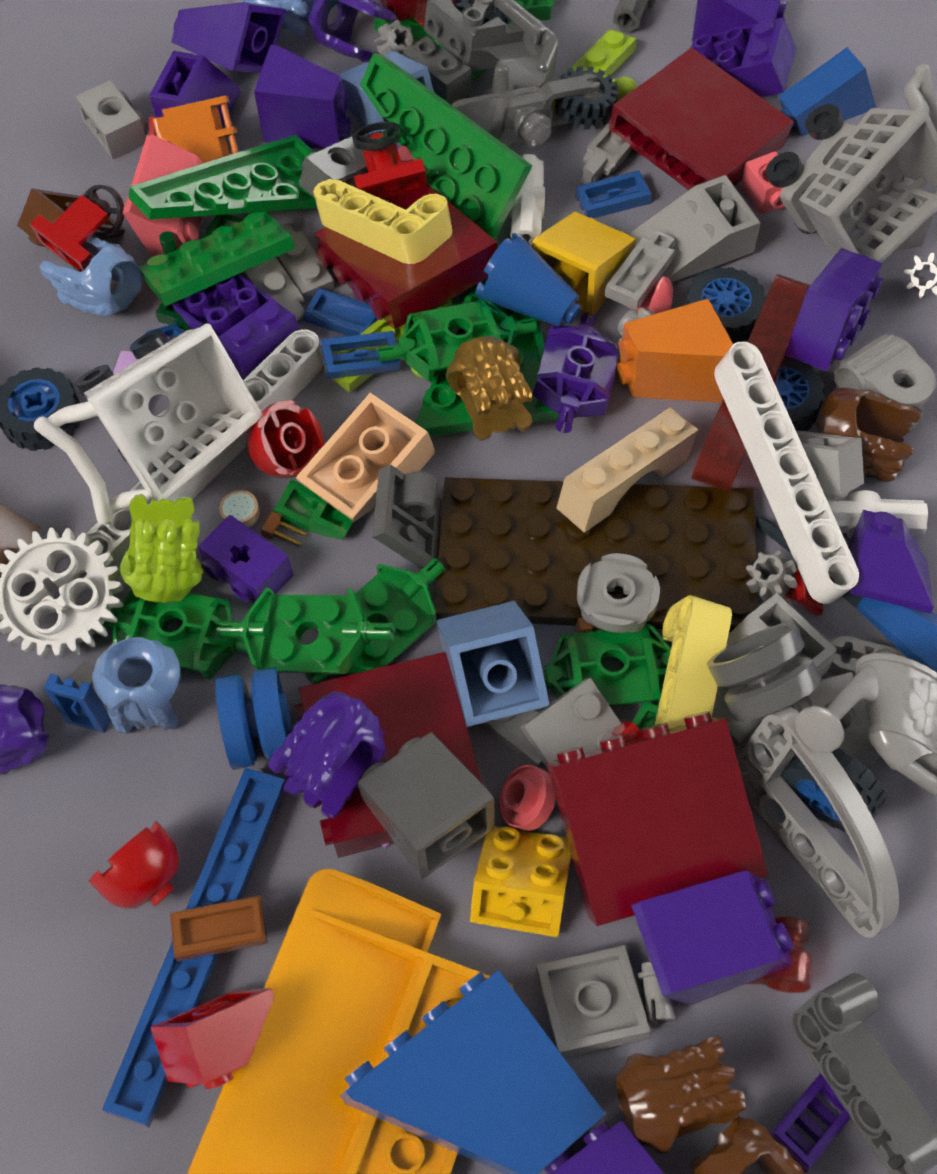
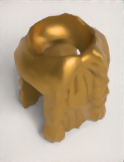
[446,336,532,441]

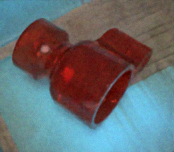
[746,917,812,993]

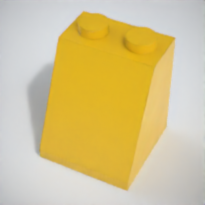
[532,211,636,318]

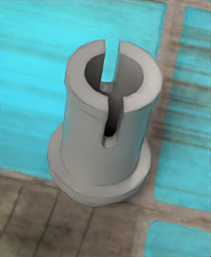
[638,962,675,1023]

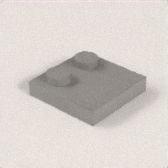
[520,678,621,769]
[537,945,651,1058]

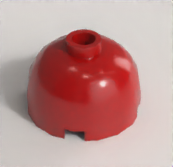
[246,400,324,479]
[89,821,180,909]

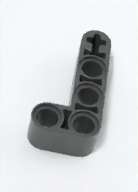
[792,973,937,1174]

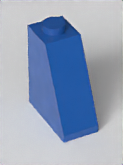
[778,47,876,136]

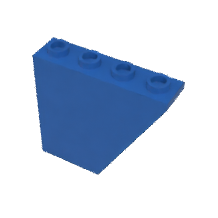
[339,970,606,1174]

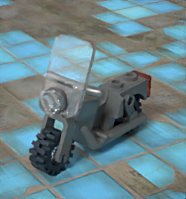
[415,0,618,147]

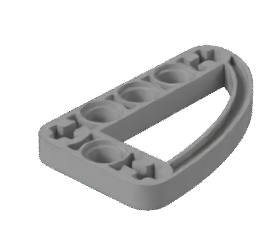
[737,706,899,938]

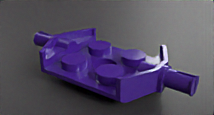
[532,312,619,433]

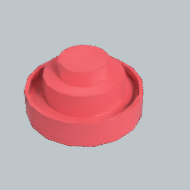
[499,765,556,831]

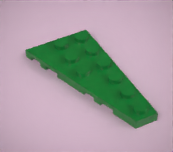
[360,53,533,240]
[128,135,317,220]

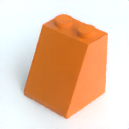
[616,299,733,403]

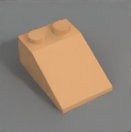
[296,393,436,522]

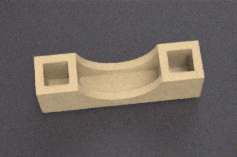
[557,407,698,533]

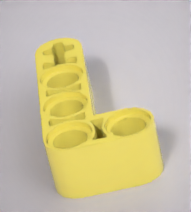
[313,179,453,264]
[655,595,732,729]

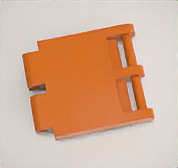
[152,96,239,163]

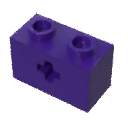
[197,515,294,603]

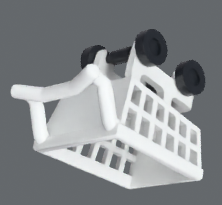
[34,324,262,525]

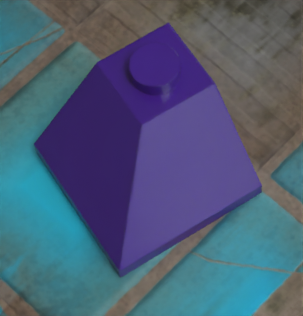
[848,510,934,614]

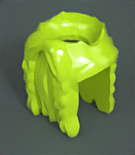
[120,494,203,603]

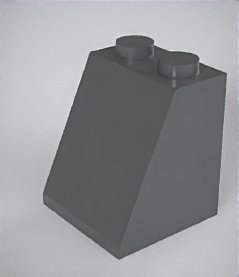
[358,732,495,880]

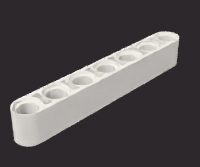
[714,342,859,604]

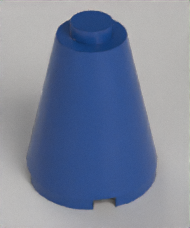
[476,233,581,327]

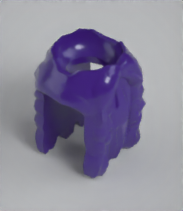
[308,0,397,62]
[0,684,49,775]
[268,691,387,819]

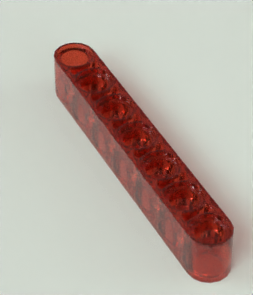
[691,274,810,492]

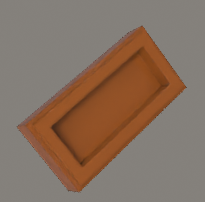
[170,896,268,962]

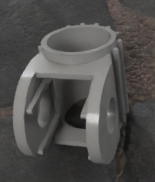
[833,333,936,431]

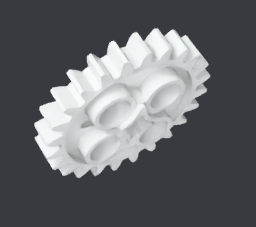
[0,527,124,659]

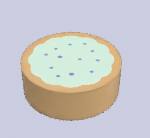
[219,490,260,528]

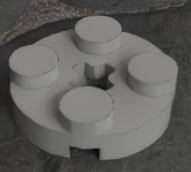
[577,553,660,633]

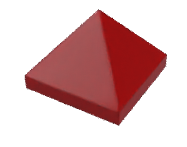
[785,565,823,616]

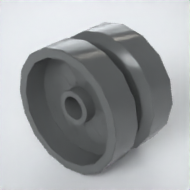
[707,622,823,722]

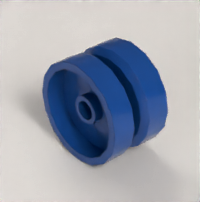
[215,666,292,770]

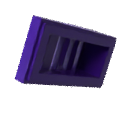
[769,1073,851,1173]

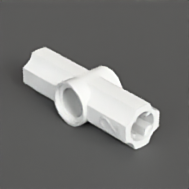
[510,154,545,247]
[826,490,928,539]

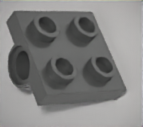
[372,464,441,569]

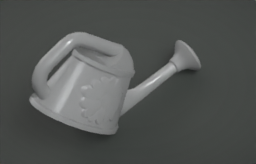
[795,653,937,797]

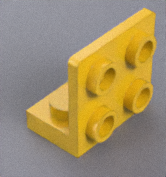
[470,826,571,938]

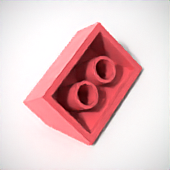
[123,135,203,257]

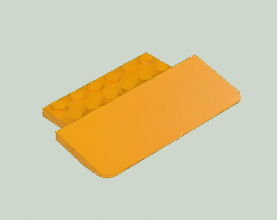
[187,869,513,1174]

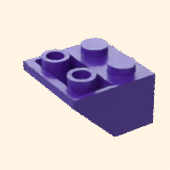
[149,50,241,127]

